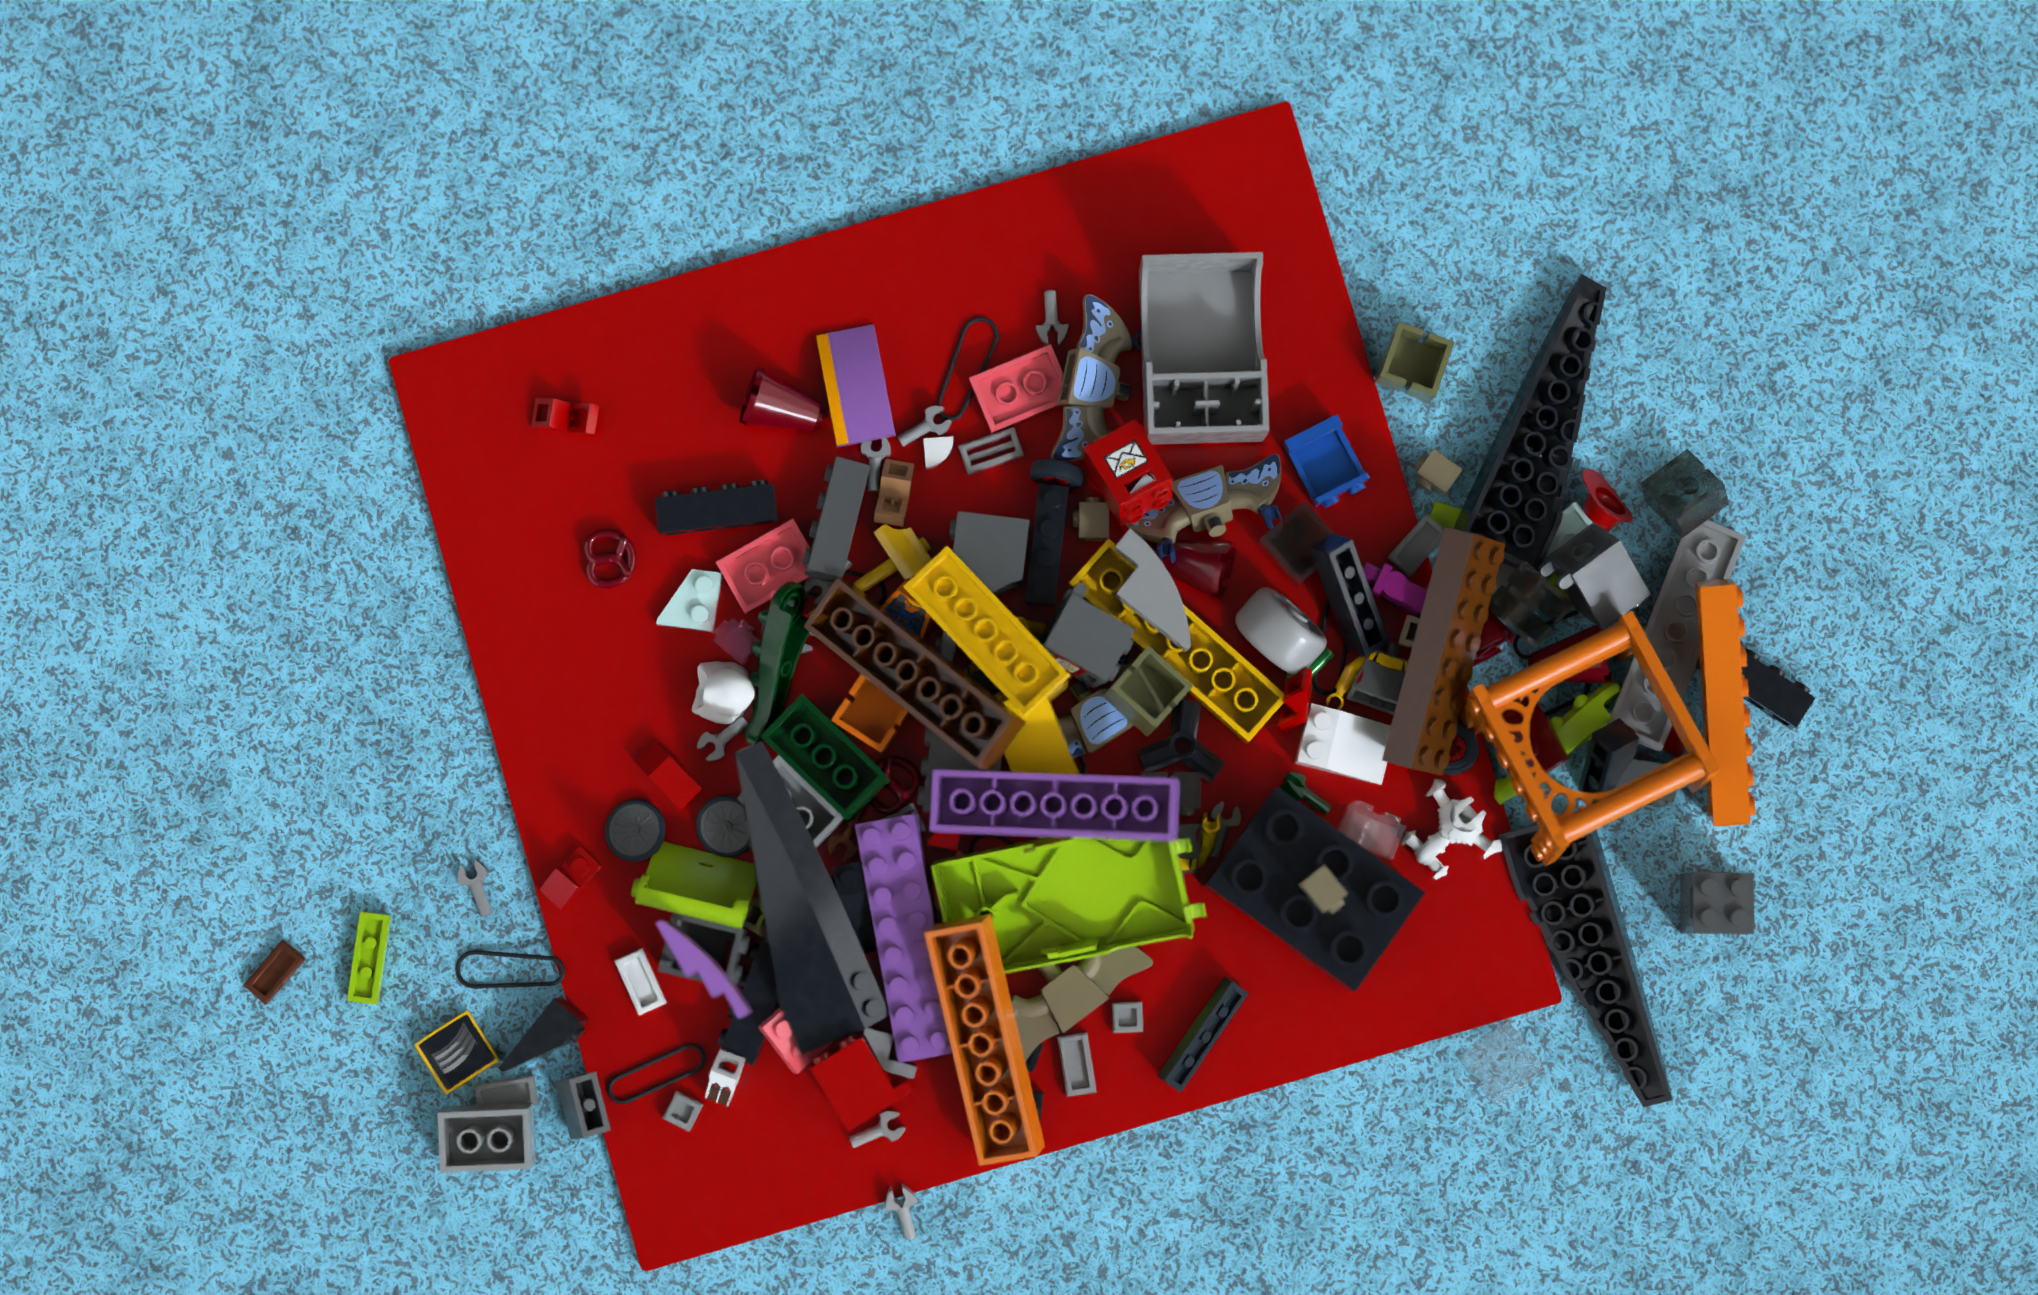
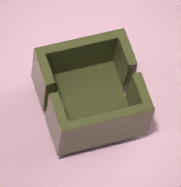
[1374,321,1455,403]
[1103,646,1193,736]

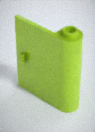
[631,842,757,929]

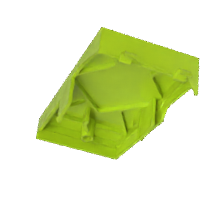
[931,837,1207,974]

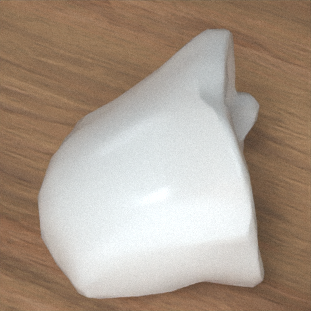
[692,661,755,724]

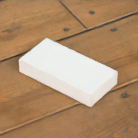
[615,948,667,1016]

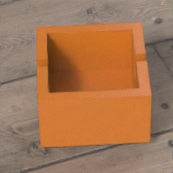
[831,674,909,755]

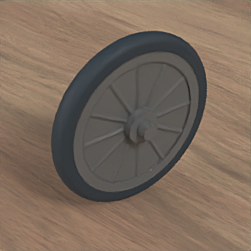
[696,795,751,857]
[605,799,666,862]

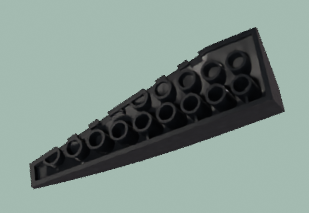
[1453,274,1607,576]
[734,741,890,1054]
[1499,811,1673,1107]

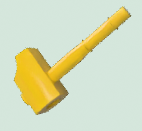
[809,524,932,616]

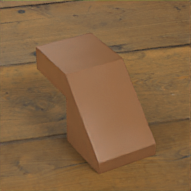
[874,459,915,527]

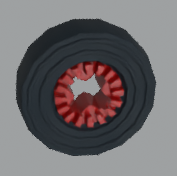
[1030,459,1084,490]
[1444,722,1479,775]

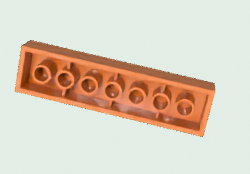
[1695,579,1755,826]
[924,914,1045,1166]

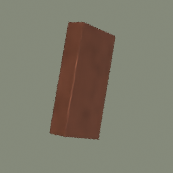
[243,940,306,1005]

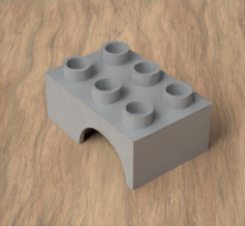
[1139,252,1269,444]

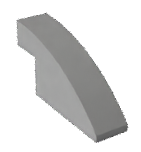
[1115,528,1191,653]

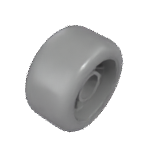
[1235,587,1327,675]

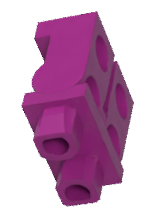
[1363,562,1430,618]

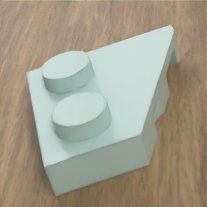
[656,569,722,633]

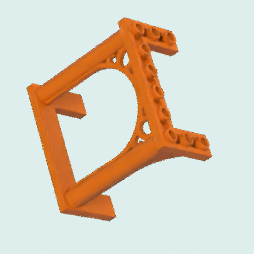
[1460,611,1720,866]

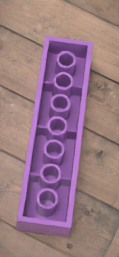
[930,770,1180,842]
[855,814,952,1063]

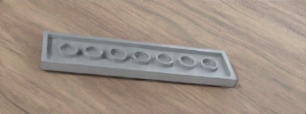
[1606,513,1746,752]

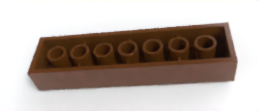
[1382,527,1505,776]
[803,578,1026,771]

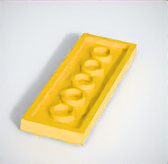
[903,546,1070,717]

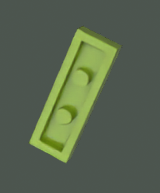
[347,912,392,1005]

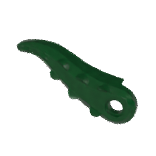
[745,581,810,745]

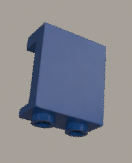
[1282,414,1370,508]

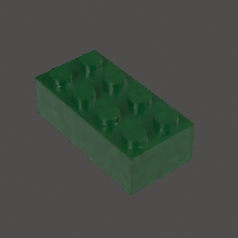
[760,694,891,823]

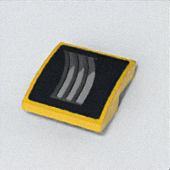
[413,1010,500,1096]

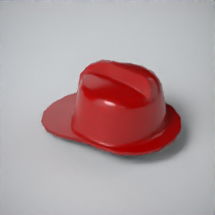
[1582,469,1633,532]

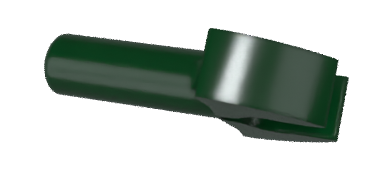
[1280,772,1331,815]

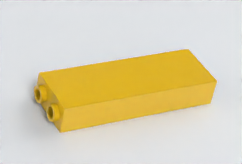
[993,691,1080,839]

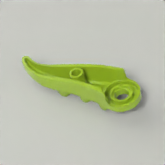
[1494,682,1621,805]

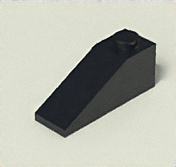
[1578,718,1640,804]
[832,861,878,954]
[498,997,589,1072]

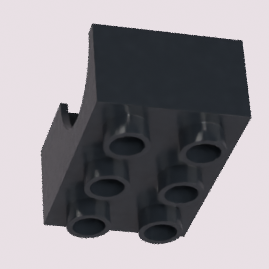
[1202,786,1426,992]

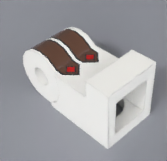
[705,1049,745,1107]

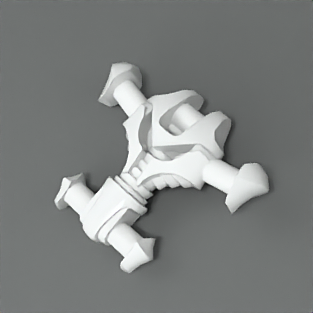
[1401,779,1502,880]

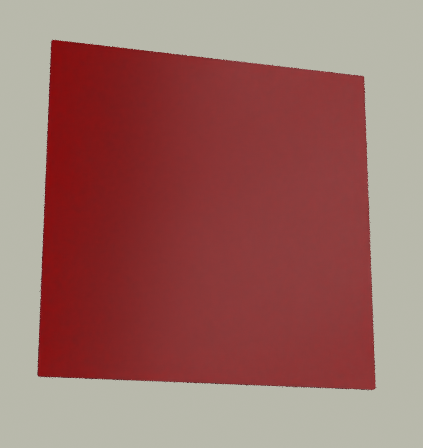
[389,101,1562,1271]

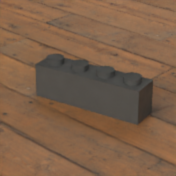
[802,456,871,583]

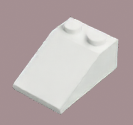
[1294,703,1391,785]

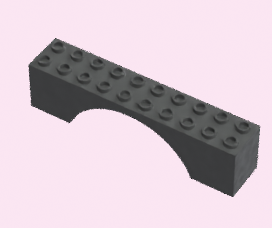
[917,511,1029,813]

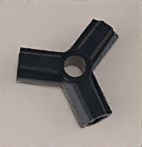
[1136,700,1226,784]

